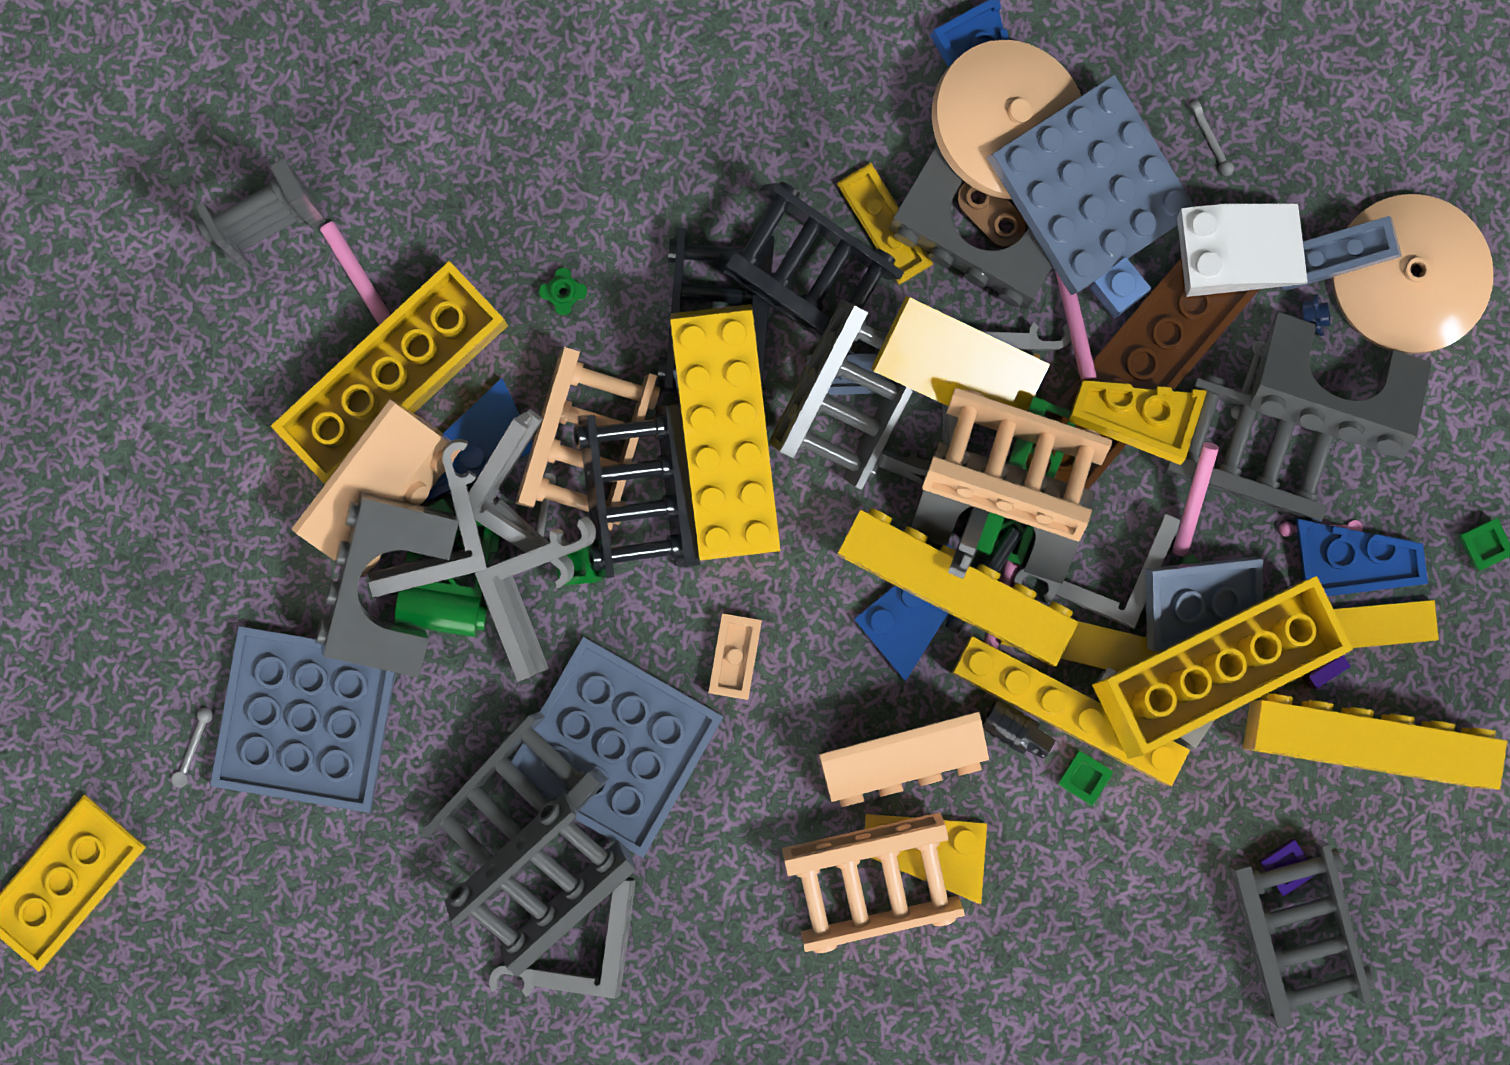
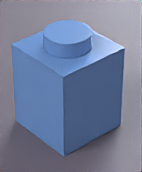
[1090,257,1151,319]

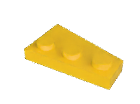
[1068,380,1207,465]
[864,814,987,905]

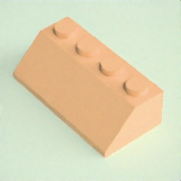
[292,399,460,577]
[818,712,989,807]

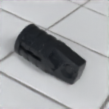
[982,698,1056,759]

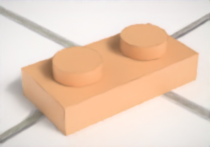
[708,613,762,700]

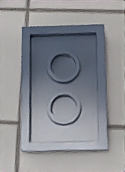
[1146,556,1263,651]

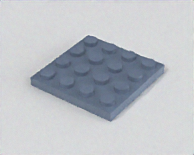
[987,75,1195,295]
[210,626,396,813]
[502,637,723,858]

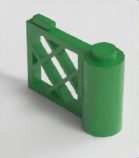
[395,513,501,637]

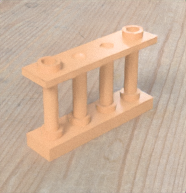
[515,347,660,531]
[922,388,1112,542]
[782,812,965,953]

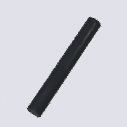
[945,525,1024,634]

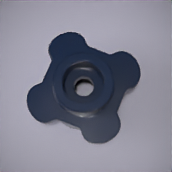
[1303,294,1331,336]

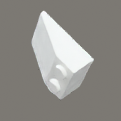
[1177,204,1308,297]

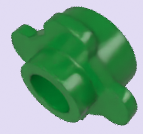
[539,268,587,316]

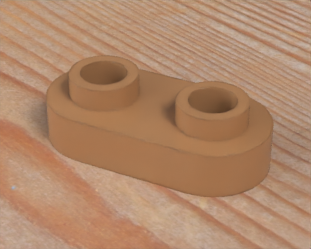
[957,183,1026,248]

